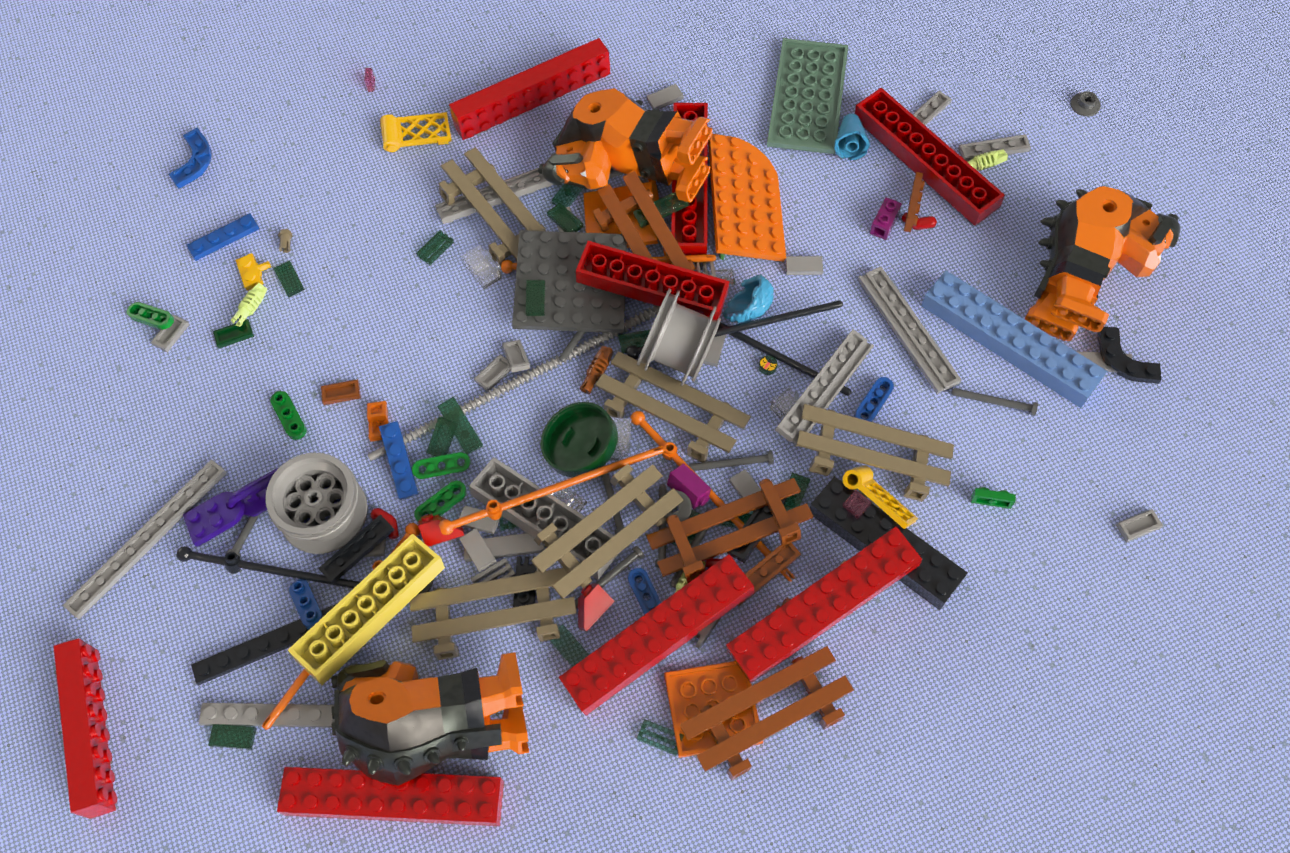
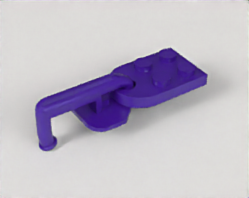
[183,468,278,547]

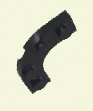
[1098,326,1162,384]

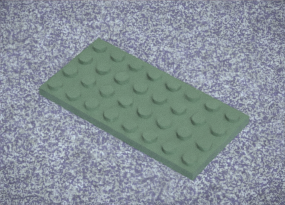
[767,38,848,154]

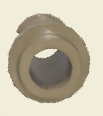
[278,229,293,253]

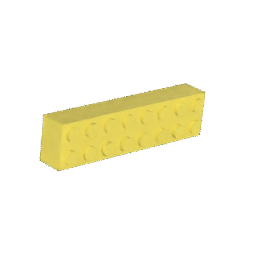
[288,534,445,686]

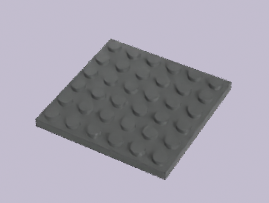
[512,230,627,333]

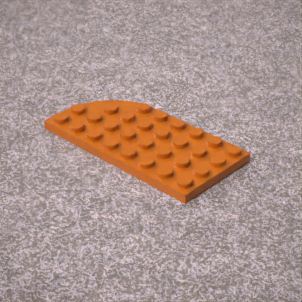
[708,134,786,262]

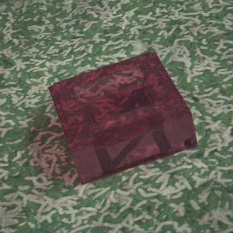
[364,68,375,92]
[843,490,872,519]

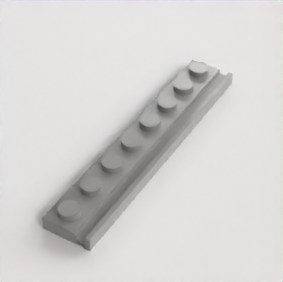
[435,168,553,224]
[858,266,961,394]
[775,329,874,447]

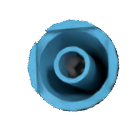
[834,114,870,160]

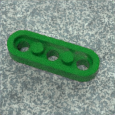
[126,302,174,330]
[270,391,306,440]
[412,452,471,479]
[414,480,467,522]

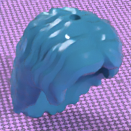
[723,274,774,324]

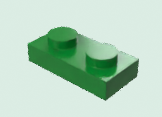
[971,487,1016,509]

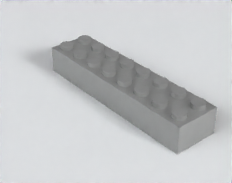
[469,457,617,580]

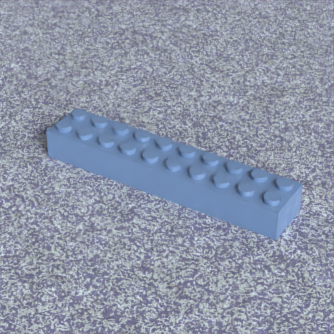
[921,270,1108,408]

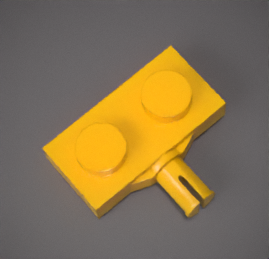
[236,253,271,291]

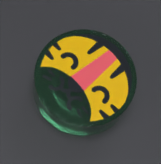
[759,356,778,375]

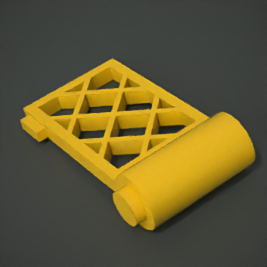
[380,112,451,152]
[843,465,918,529]

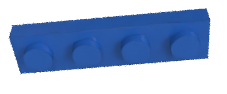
[187,213,259,261]
[379,421,419,500]

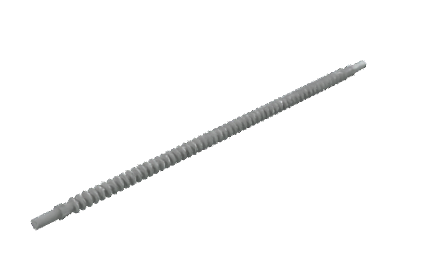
[367,305,660,461]

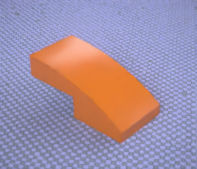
[367,401,389,442]

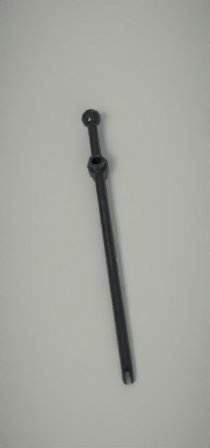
[626,300,843,359]
[718,322,852,396]
[176,546,360,589]

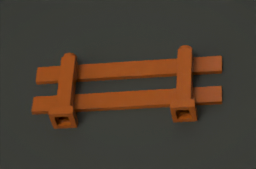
[593,170,695,304]
[646,478,814,583]
[680,646,854,781]

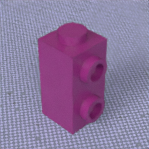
[870,197,902,240]
[667,464,711,509]

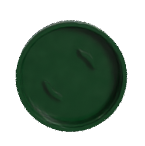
[540,402,618,478]

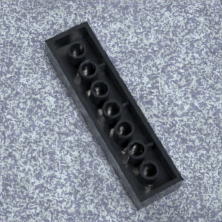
[810,476,968,610]

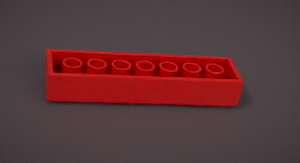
[576,241,730,320]
[54,638,117,819]

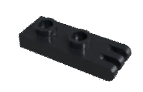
[513,556,537,607]

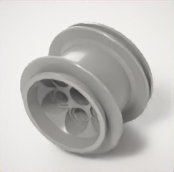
[637,288,721,386]
[266,453,368,554]

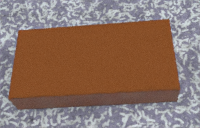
[321,379,361,405]

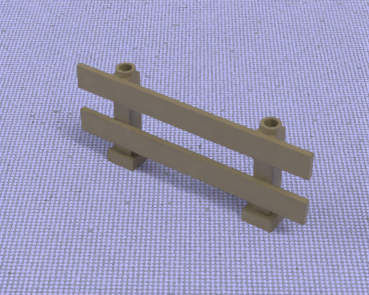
[439,147,546,267]
[595,351,751,463]
[796,404,954,502]
[531,464,684,599]
[410,568,576,660]

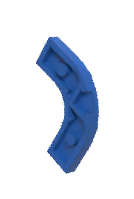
[168,127,212,189]

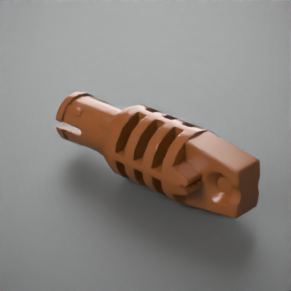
[580,346,614,394]

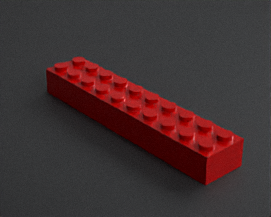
[449,38,611,140]
[854,88,1005,226]
[671,103,708,255]
[726,526,922,683]
[559,554,755,716]
[277,767,504,826]

